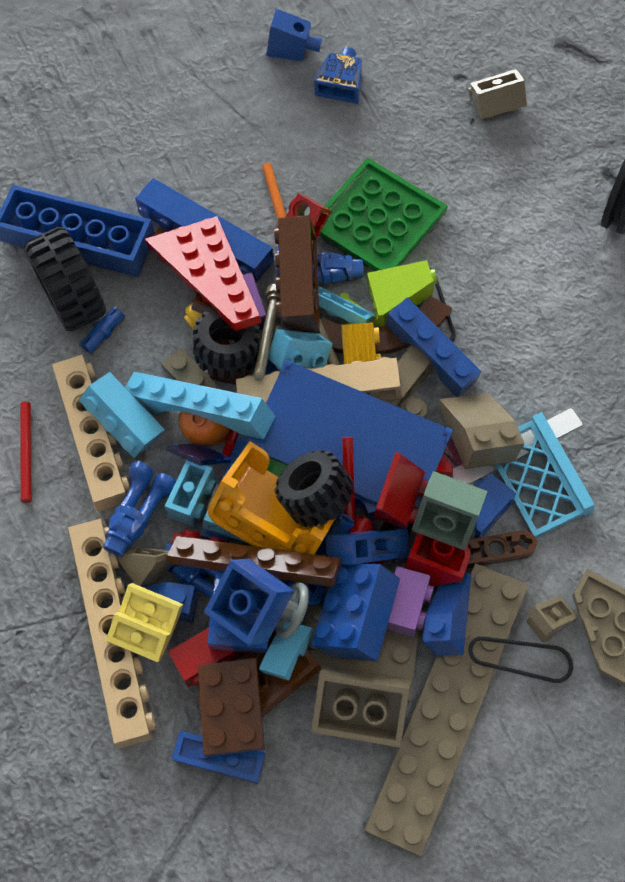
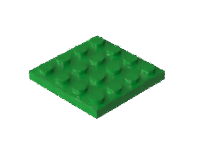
[319,157,448,271]

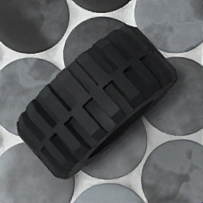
[23,227,106,331]

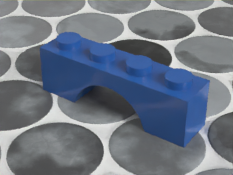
[386,297,481,397]

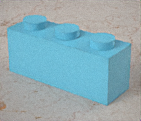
[79,372,165,458]

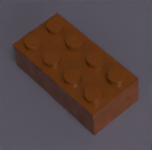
[274,215,320,333]

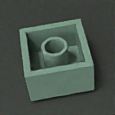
[412,471,487,551]

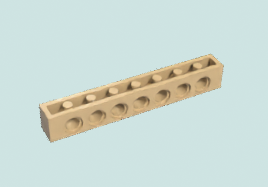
[68,519,156,749]

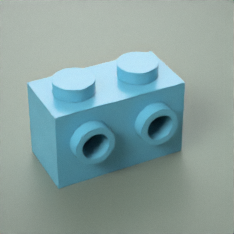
[268,329,333,371]
[165,458,217,527]

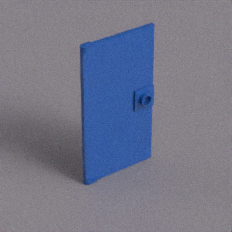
[248,359,453,508]

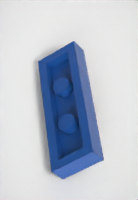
[171,730,266,784]

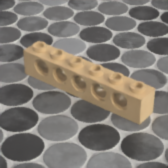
[52,355,130,512]

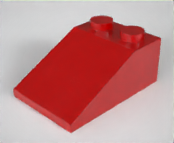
[374,452,428,529]

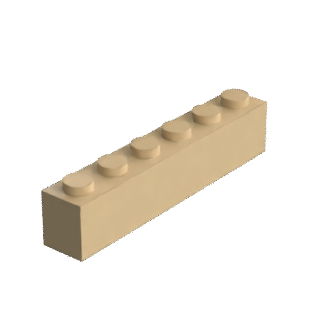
[236,357,402,403]

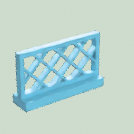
[495,412,595,538]

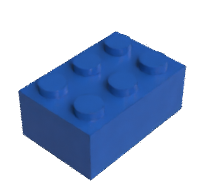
[311,564,400,661]

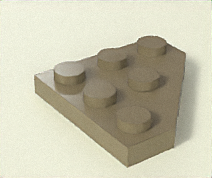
[572,569,625,686]

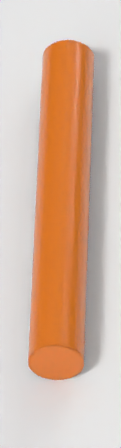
[262,163,286,220]

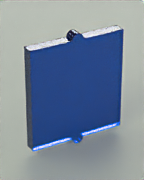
[166,443,231,466]

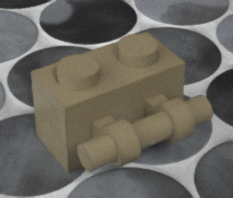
[467,69,527,120]

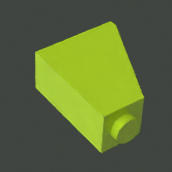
[367,260,437,327]

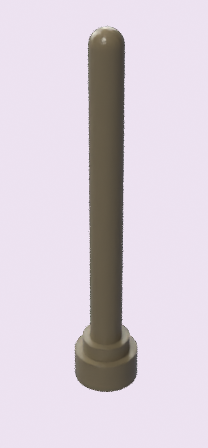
[254,284,281,381]

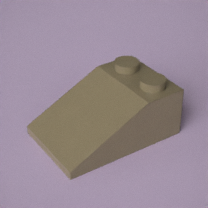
[438,393,525,469]

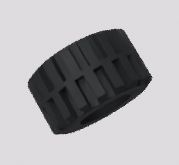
[193,308,260,379]
[275,450,354,528]

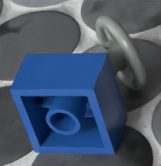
[204,559,309,646]

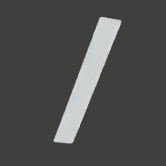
[453,408,582,484]

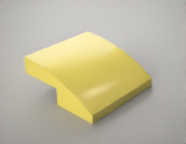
[106,583,184,662]

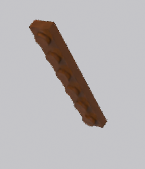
[167,536,341,587]

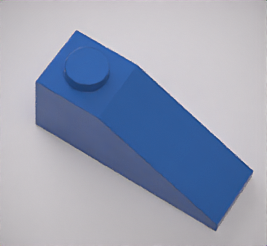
[326,528,409,565]
[423,573,471,656]

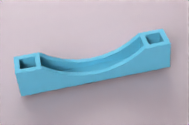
[125,372,276,440]

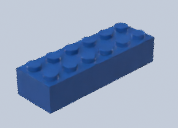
[0,185,155,277]

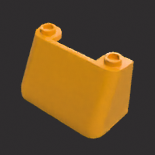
[208,441,335,554]

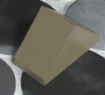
[116,547,170,587]

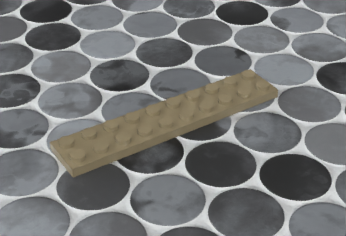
[364,564,528,858]

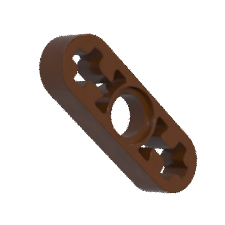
[466,530,537,568]

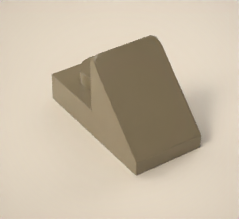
[527,595,579,643]

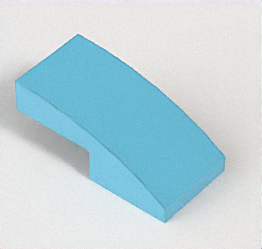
[259,621,314,680]

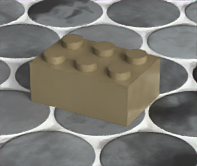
[311,665,411,748]

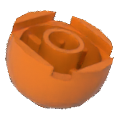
[178,412,230,447]

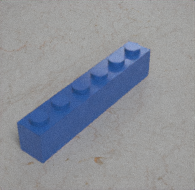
[135,178,274,282]

